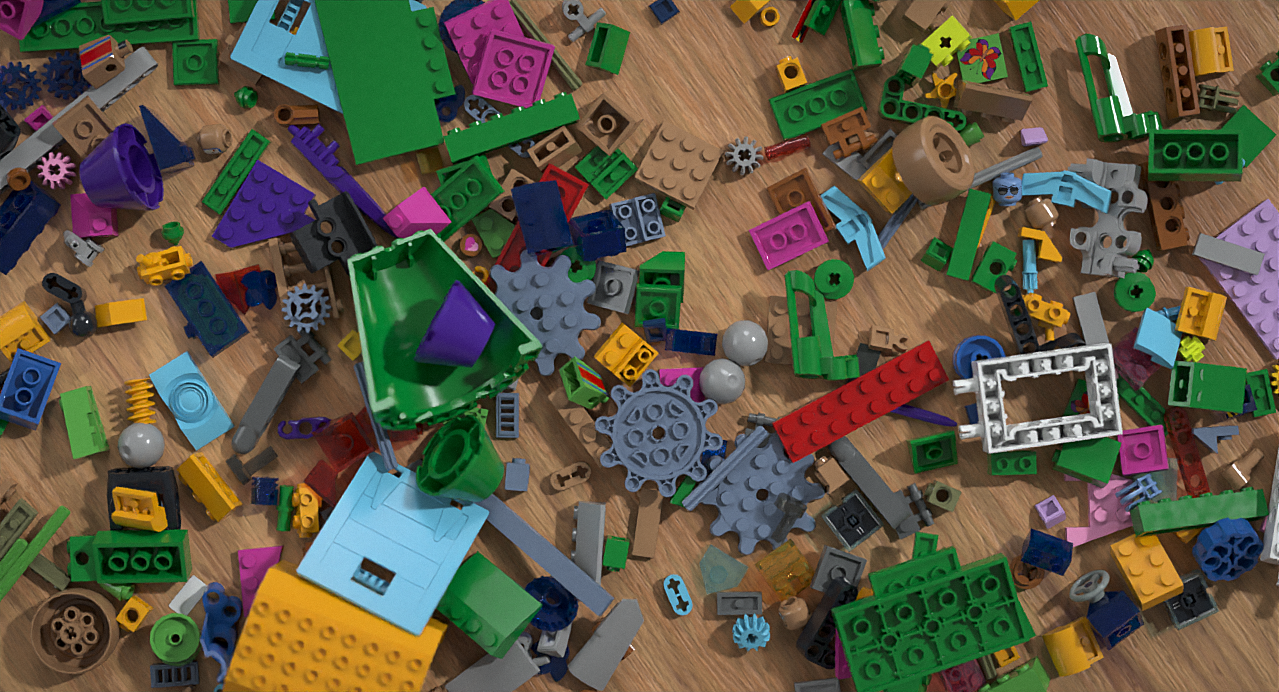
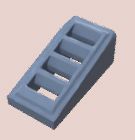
[496,393,519,438]
[150,661,199,688]

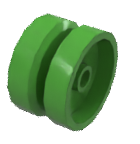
[150,613,202,667]

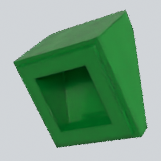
[921,237,953,271]

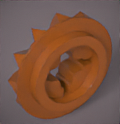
[1009,553,1045,589]

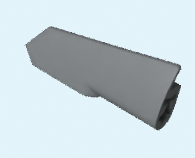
[568,599,644,691]

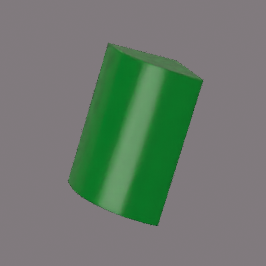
[585,22,630,75]

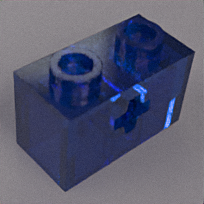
[1021,528,1073,576]

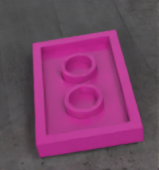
[749,201,829,270]

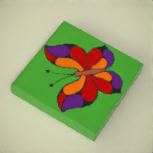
[956,33,1008,83]

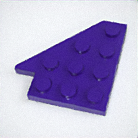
[212,160,316,248]

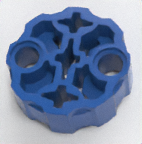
[1192,518,1264,581]

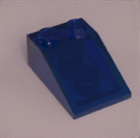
[139,105,196,174]

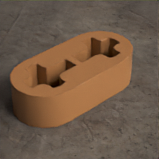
[550,461,591,491]

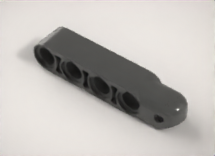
[231,354,302,454]
[828,436,911,529]

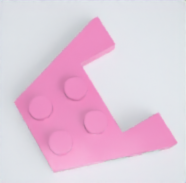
[1064,474,1133,548]

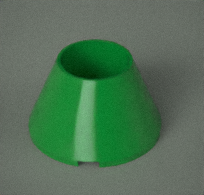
[416,415,504,502]

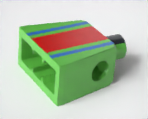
[559,356,610,409]

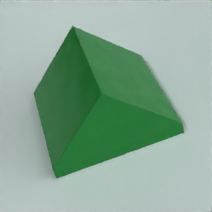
[907,430,958,474]

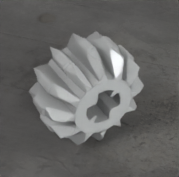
[725,137,763,175]

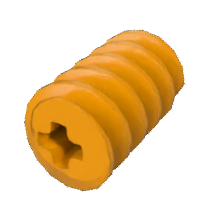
[124,378,157,424]

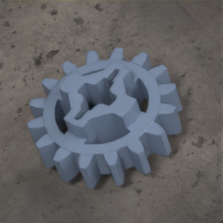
[282,284,331,333]

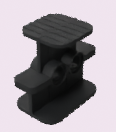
[290,191,378,276]

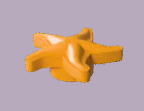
[924,73,957,108]

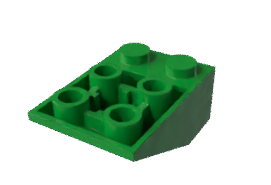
[1168,361,1247,413]

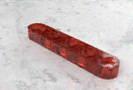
[1164,407,1211,498]

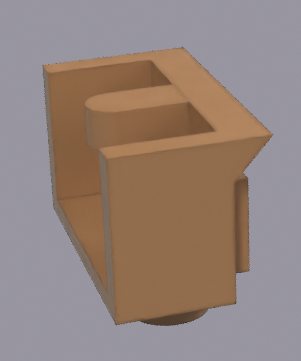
[813,455,849,495]

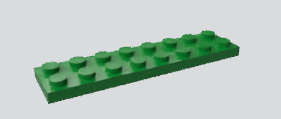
[19,0,200,53]

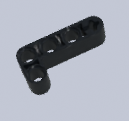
[796,576,858,670]

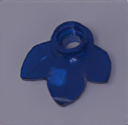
[434,84,465,123]
[241,270,277,310]
[531,641,570,682]

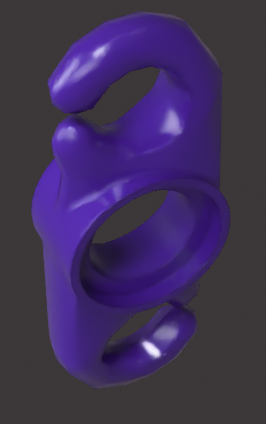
[277,417,334,440]

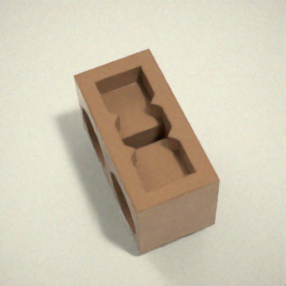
[489,169,536,222]

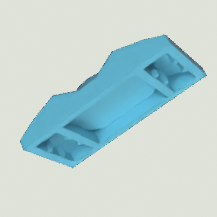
[149,351,235,450]

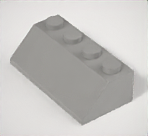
[571,501,606,586]

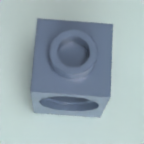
[505,458,530,491]

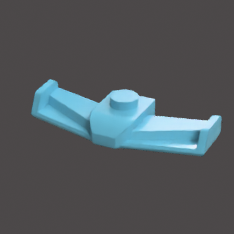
[1022,170,1112,214]
[821,186,886,272]

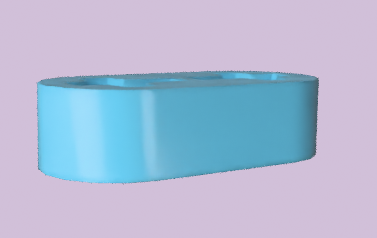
[664,574,693,615]

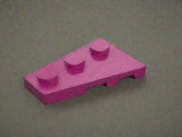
[238,545,284,617]

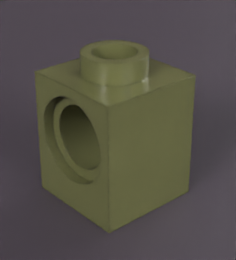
[924,480,962,512]

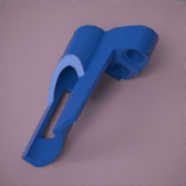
[200,582,243,685]

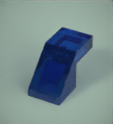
[665,328,717,356]

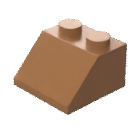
[576,90,644,156]

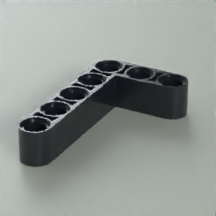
[994,275,1086,377]

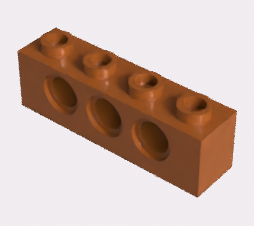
[1155,24,1200,119]
[1138,162,1190,251]

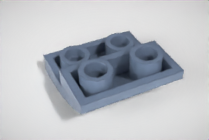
[609,193,666,248]

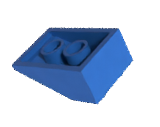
[0,348,61,431]

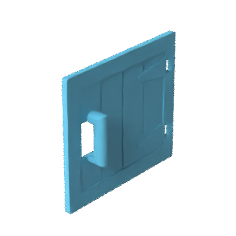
[231,0,427,114]
[297,451,489,637]

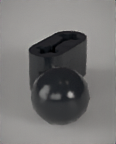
[42,273,97,339]

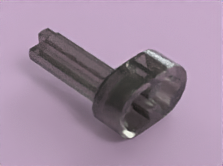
[225,446,278,485]
[771,493,807,543]

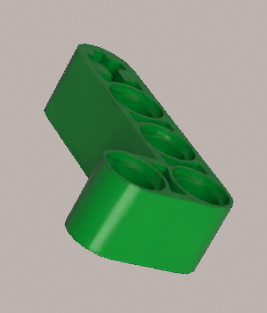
[878,76,966,132]

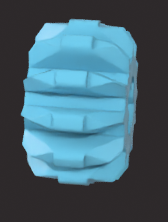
[732,613,770,652]

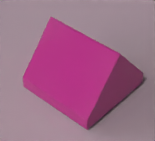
[24,105,53,131]

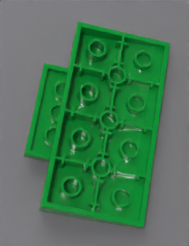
[314,0,455,165]
[831,546,1030,692]

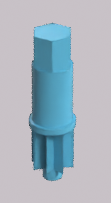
[1022,240,1038,294]

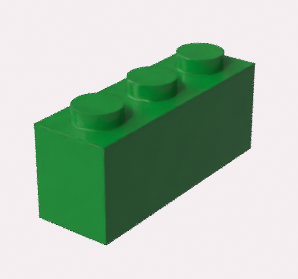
[894,44,934,87]

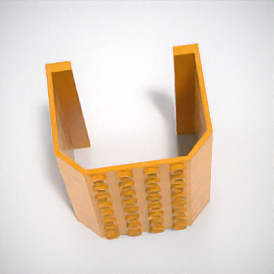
[222,560,450,692]

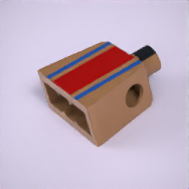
[79,35,133,89]

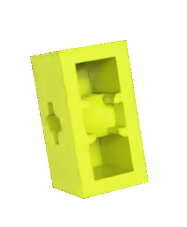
[921,16,972,67]

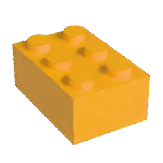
[1110,534,1184,611]

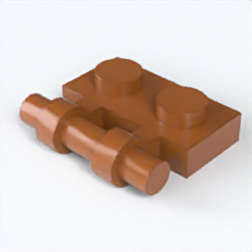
[821,107,877,160]

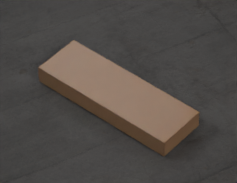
[632,488,663,558]

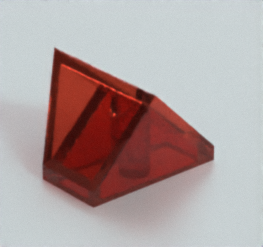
[215,264,264,315]
[303,459,338,509]

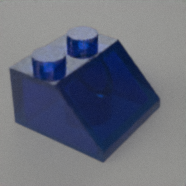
[568,209,626,261]

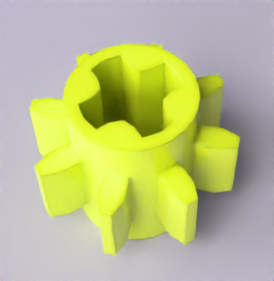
[1177,336,1205,362]

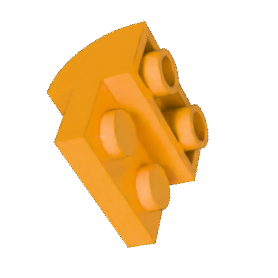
[1188,27,1234,77]
[1175,287,1227,341]
[0,301,51,364]
[593,323,659,387]
[111,487,168,532]
[1042,616,1104,677]

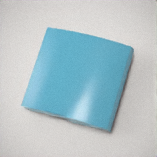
[1133,308,1183,369]

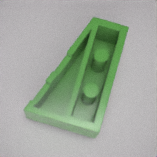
[59,386,110,459]
[977,656,1051,692]

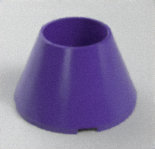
[79,123,164,211]
[413,280,495,368]

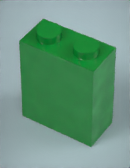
[1051,437,1122,488]

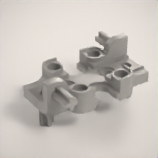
[1068,158,1147,278]

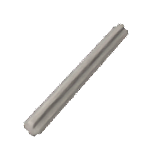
[917,147,1042,209]

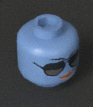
[993,172,1022,206]

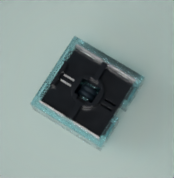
[820,488,884,552]
[1163,569,1219,630]

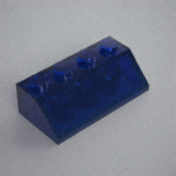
[0,180,61,275]

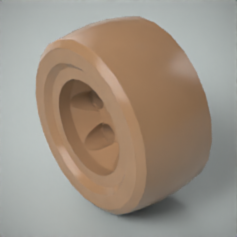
[892,116,974,206]
[30,588,121,674]

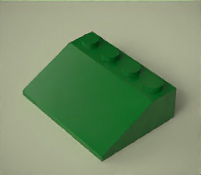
[436,551,543,659]

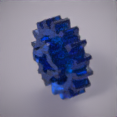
[41,51,90,100]
[0,61,42,111]

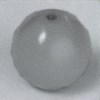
[722,320,768,366]
[699,358,746,405]
[117,423,165,468]

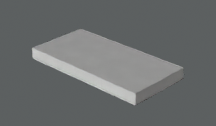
[445,640,540,692]

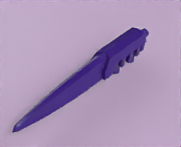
[287,124,399,239]

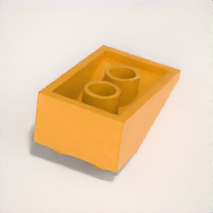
[857,146,912,214]

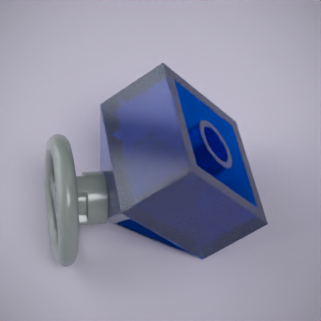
[1069,570,1144,651]

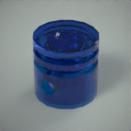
[250,476,279,505]

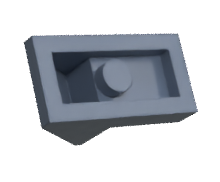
[1188,425,1239,454]

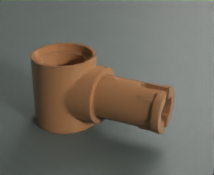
[1220,448,1264,490]

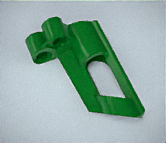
[1075,34,1163,143]
[785,270,860,380]

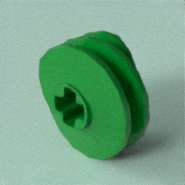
[559,247,596,283]
[814,259,854,300]
[1113,272,1156,312]

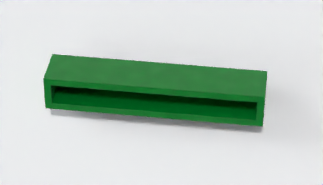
[443,92,580,164]
[1130,487,1269,537]

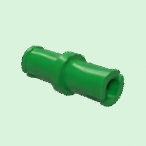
[276,485,294,531]

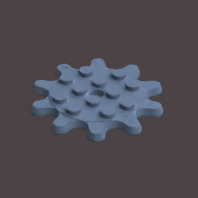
[489,249,601,376]
[595,369,723,497]
[700,432,826,555]

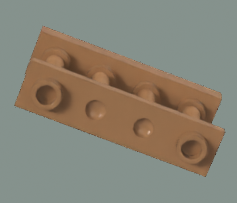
[268,229,344,328]

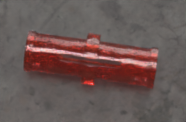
[764,134,811,161]

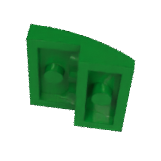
[574,145,638,200]

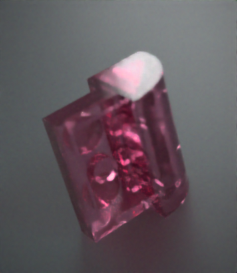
[1112,327,1161,391]
[937,659,987,692]

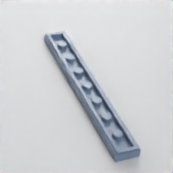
[473,494,615,616]

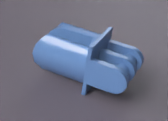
[1115,473,1163,512]

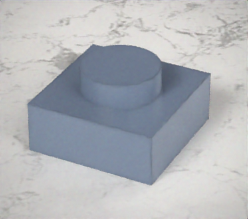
[40,303,71,334]

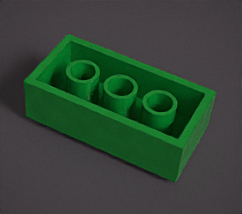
[1148,129,1243,182]
[92,529,192,584]

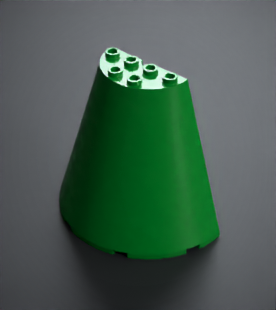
[347,229,542,430]

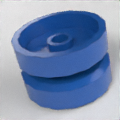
[952,335,1006,380]

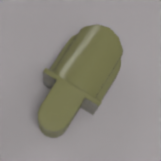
[1197,84,1240,114]

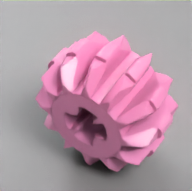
[37,152,76,190]

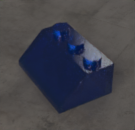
[511,180,574,257]

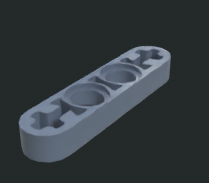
[464,95,535,158]

